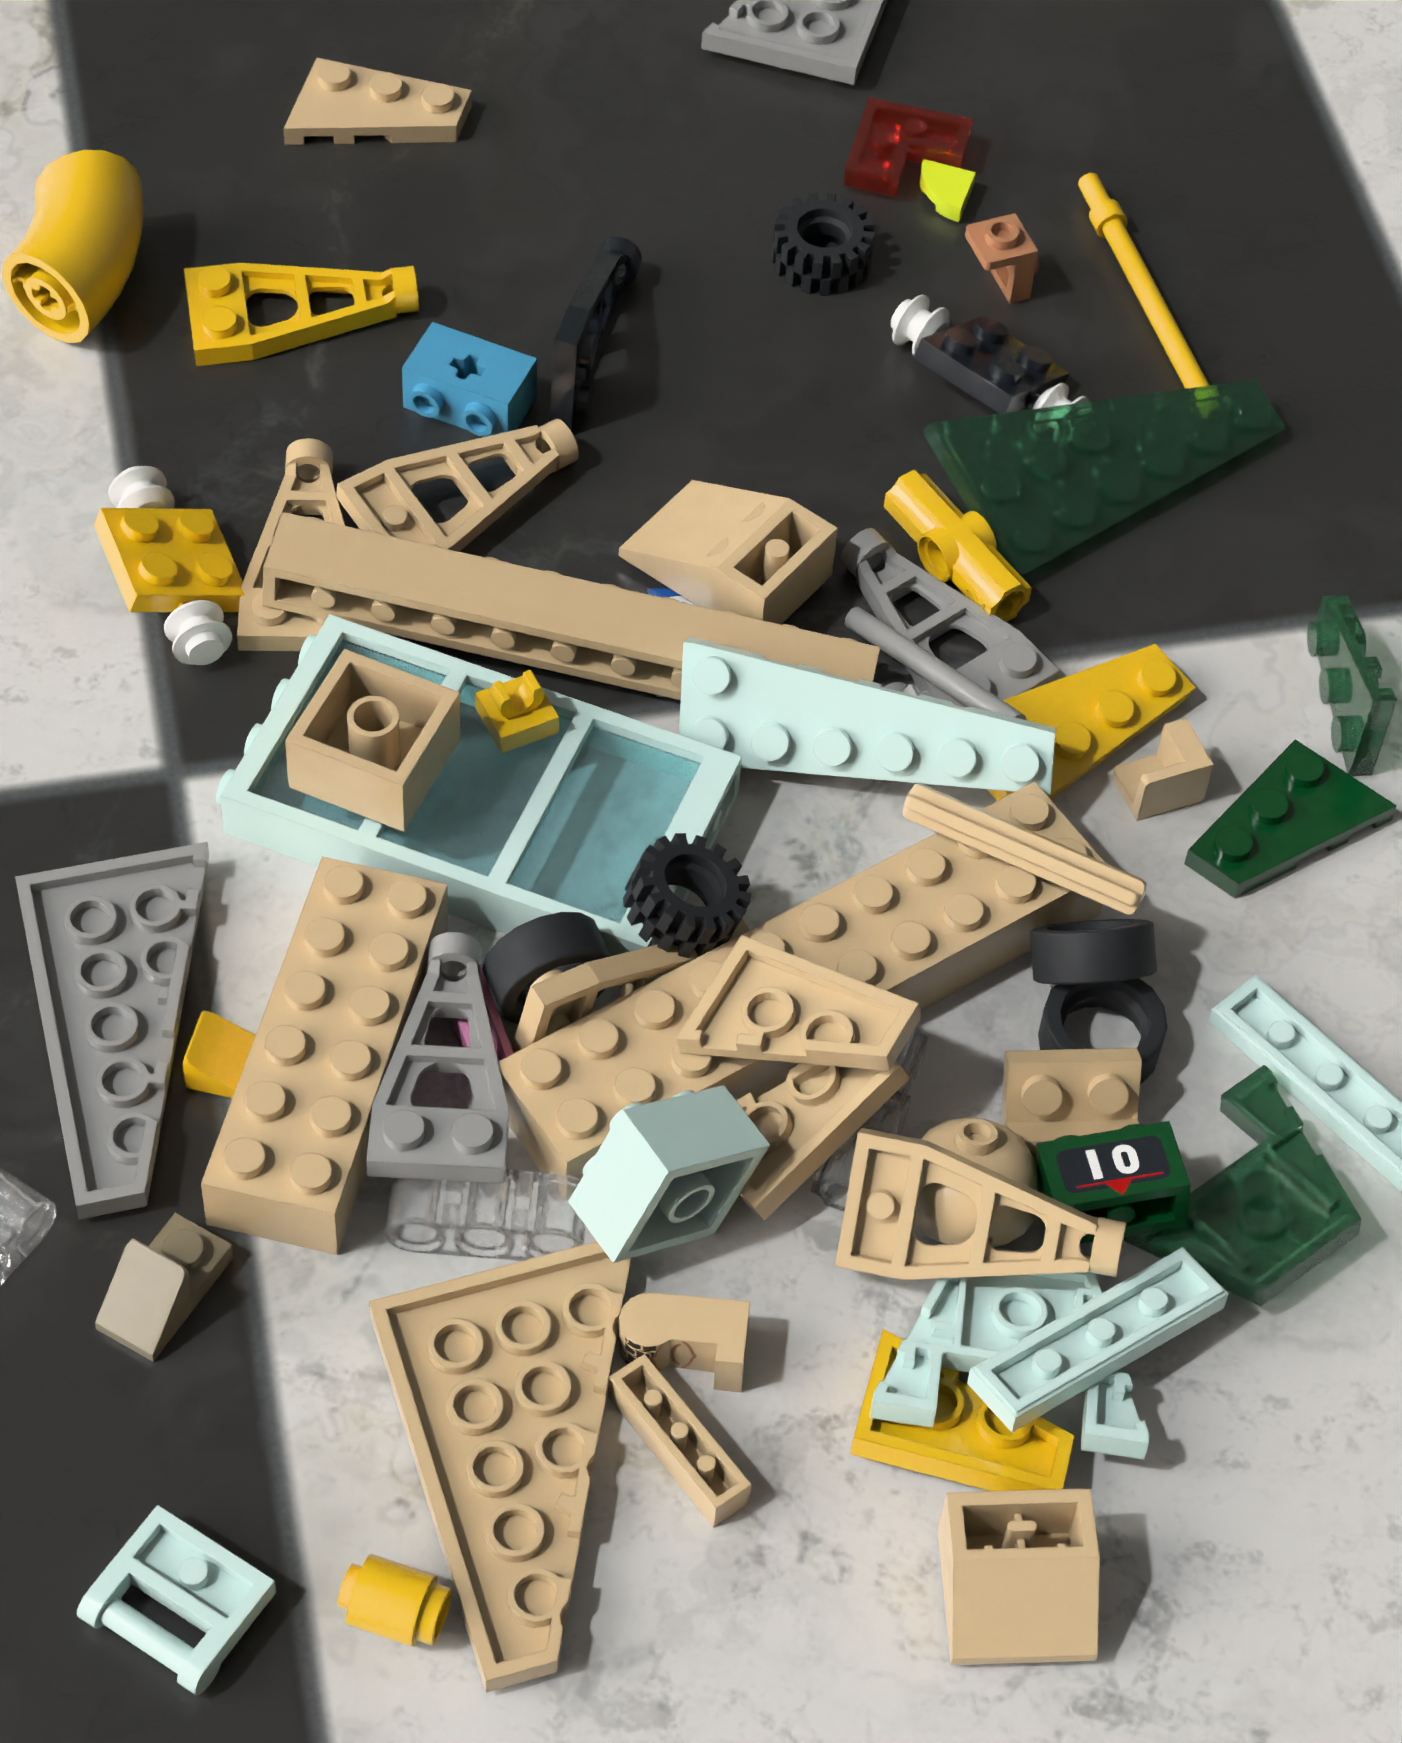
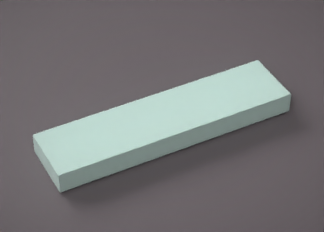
[1208,975,1402,1192]
[967,1247,1228,1432]

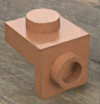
[965,213,1039,304]

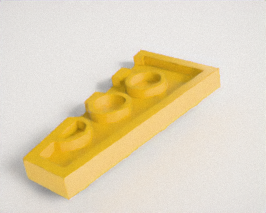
[987,644,1196,801]

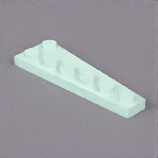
[679,637,1056,795]

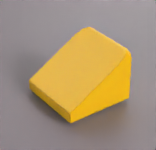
[183,1010,256,1098]

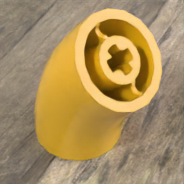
[2,150,144,343]

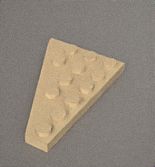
[369,1241,632,1693]

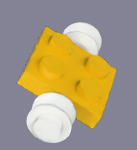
[94,466,245,665]

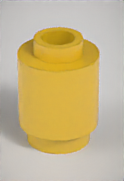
[338,1554,453,1647]

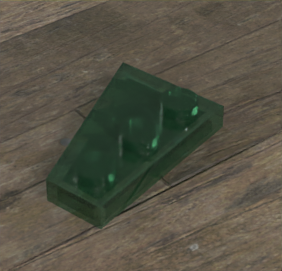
[1307,595,1397,777]

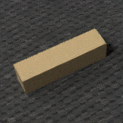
[608,1354,751,1528]

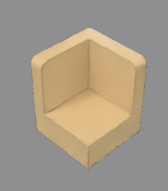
[1112,718,1214,821]

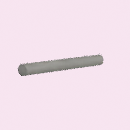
[845,607,1026,720]

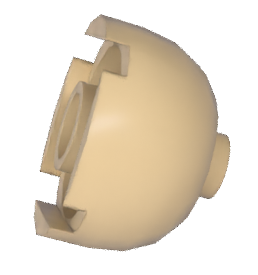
[914,1117,1038,1247]

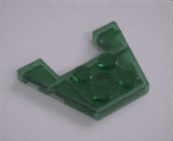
[1124,1065,1361,1306]

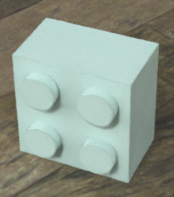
[568,1085,770,1263]

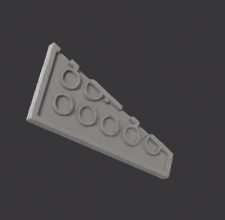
[701,0,888,85]
[15,842,209,1220]

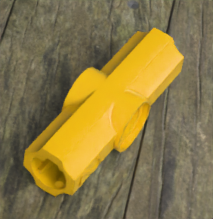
[884,470,1032,622]

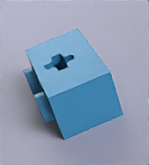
[402,322,537,437]

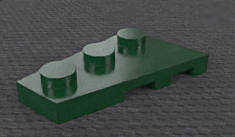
[1184,739,1397,898]

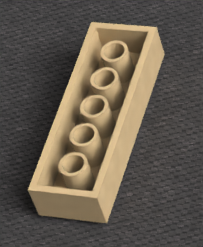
[201,856,448,1255]

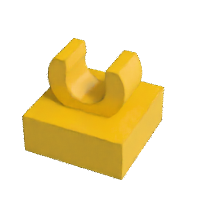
[475,670,559,754]

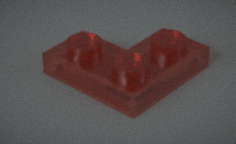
[843,97,974,196]

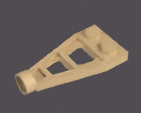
[336,419,579,552]
[237,438,345,652]
[512,919,750,1053]
[835,1128,1126,1280]

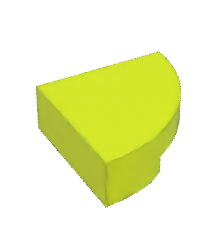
[920,159,976,222]

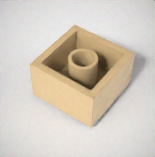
[285,649,461,832]

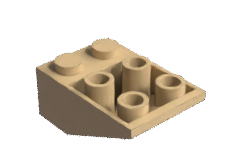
[619,480,838,624]

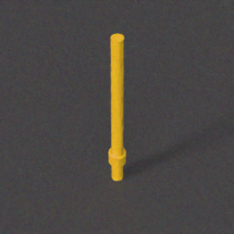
[1078,173,1224,426]

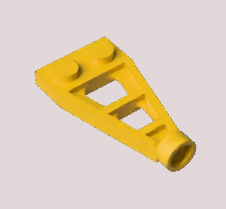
[184,263,419,366]

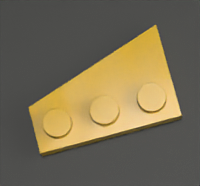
[850,1329,1074,1491]

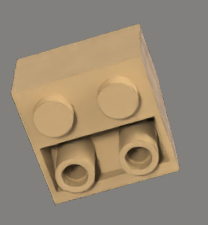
[938,1489,1100,1665]

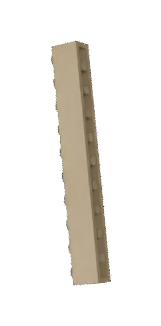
[262,512,880,700]

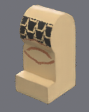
[619,1292,750,1393]

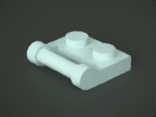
[77,1505,276,1696]

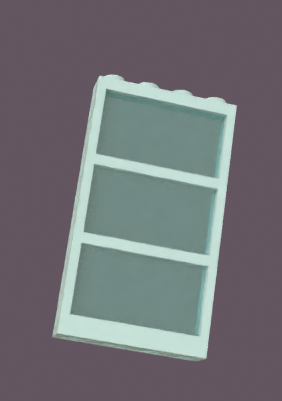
[216,614,742,956]

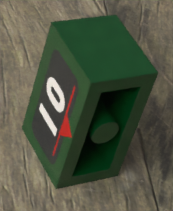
[1036,1121,1191,1244]

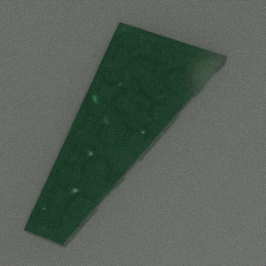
[922,379,1285,577]

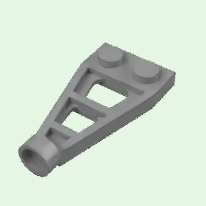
[840,528,1059,708]
[366,932,509,1183]

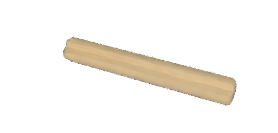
[903,784,1146,915]

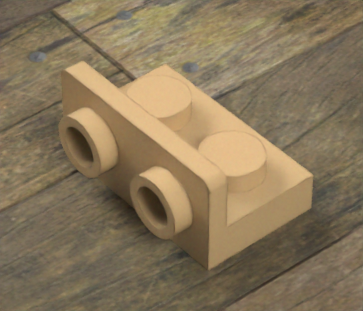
[1001,1048,1142,1158]

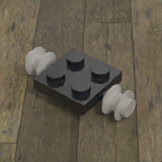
[891,294,1091,448]

